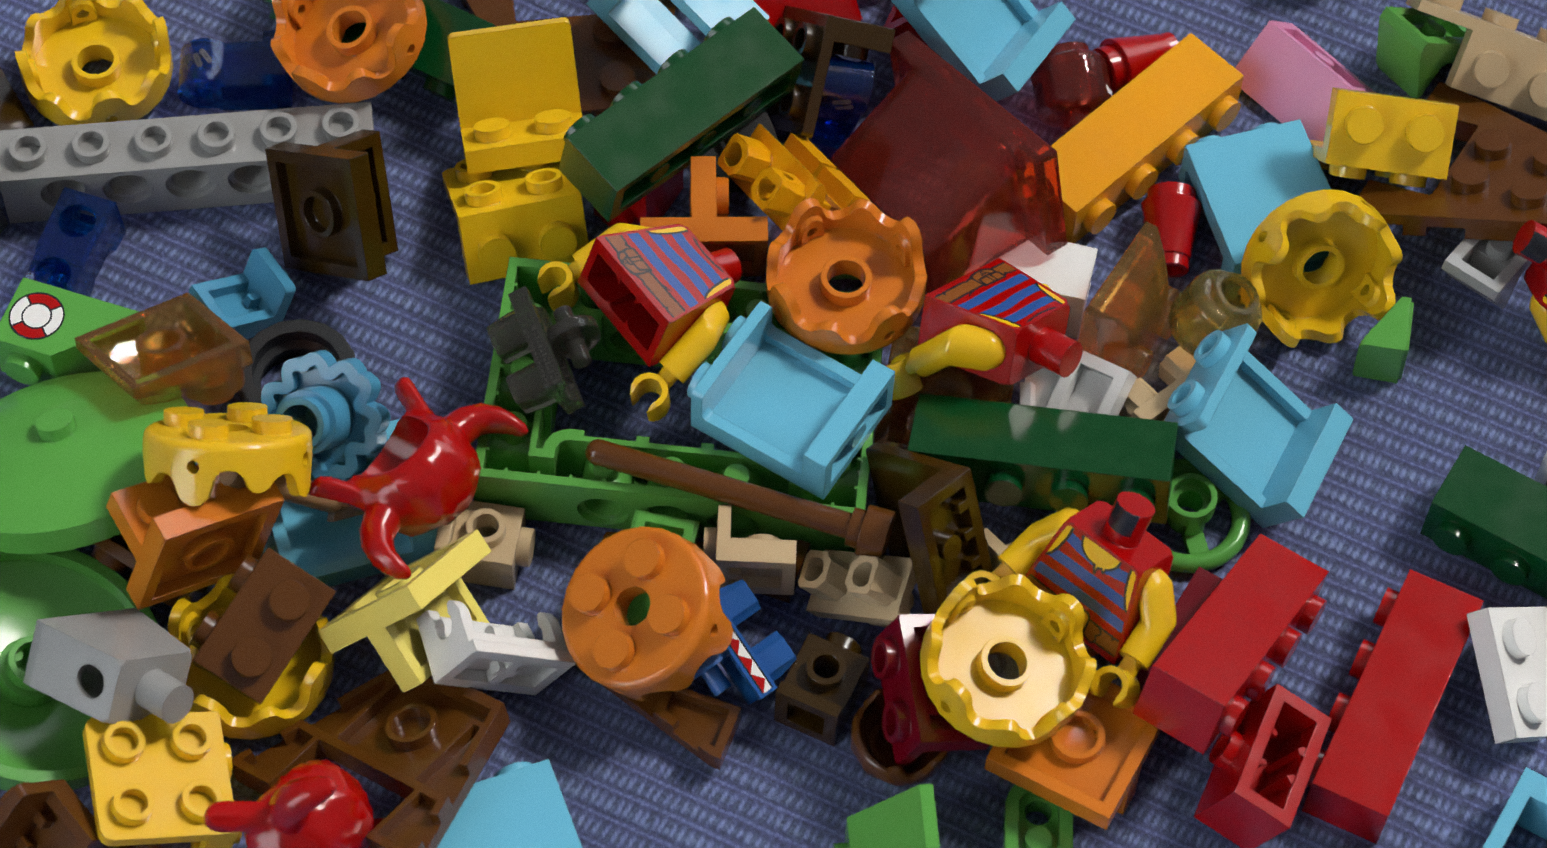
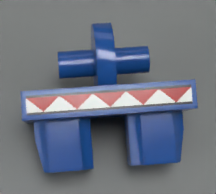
[694,579,797,705]

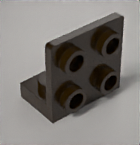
[766,5,896,138]
[866,442,993,614]

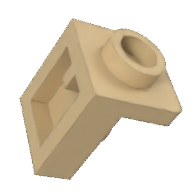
[703,505,797,595]

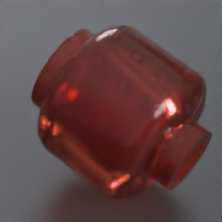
[1031,42,1112,135]

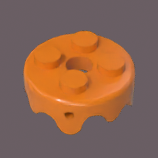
[271,0,427,104]
[766,198,927,355]
[562,526,733,701]

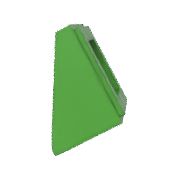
[1352,296,1414,383]

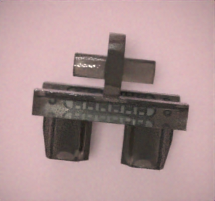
[486,286,602,414]

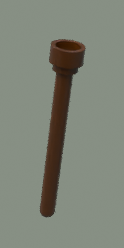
[585,439,896,560]

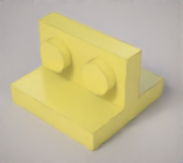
[317,529,492,693]

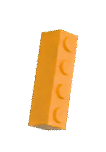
[1018,33,1244,244]

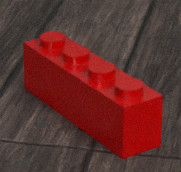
[1132,533,1329,754]
[1302,569,1484,844]

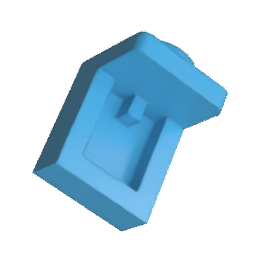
[184,247,296,346]

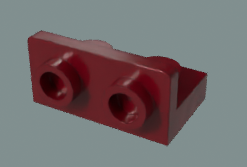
[871,614,990,764]

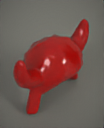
[309,377,528,580]
[204,760,384,848]

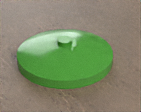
[0,371,196,554]
[0,549,158,791]

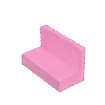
[1235,20,1376,141]

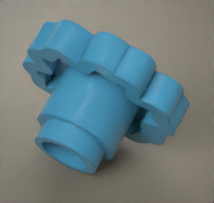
[261,350,391,479]

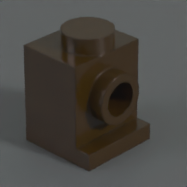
[774,632,870,746]

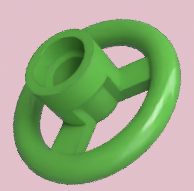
[1146,459,1251,573]

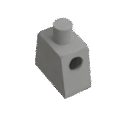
[23,608,194,724]

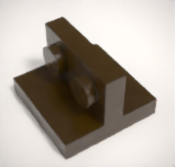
[265,129,398,281]

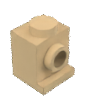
[434,501,536,590]

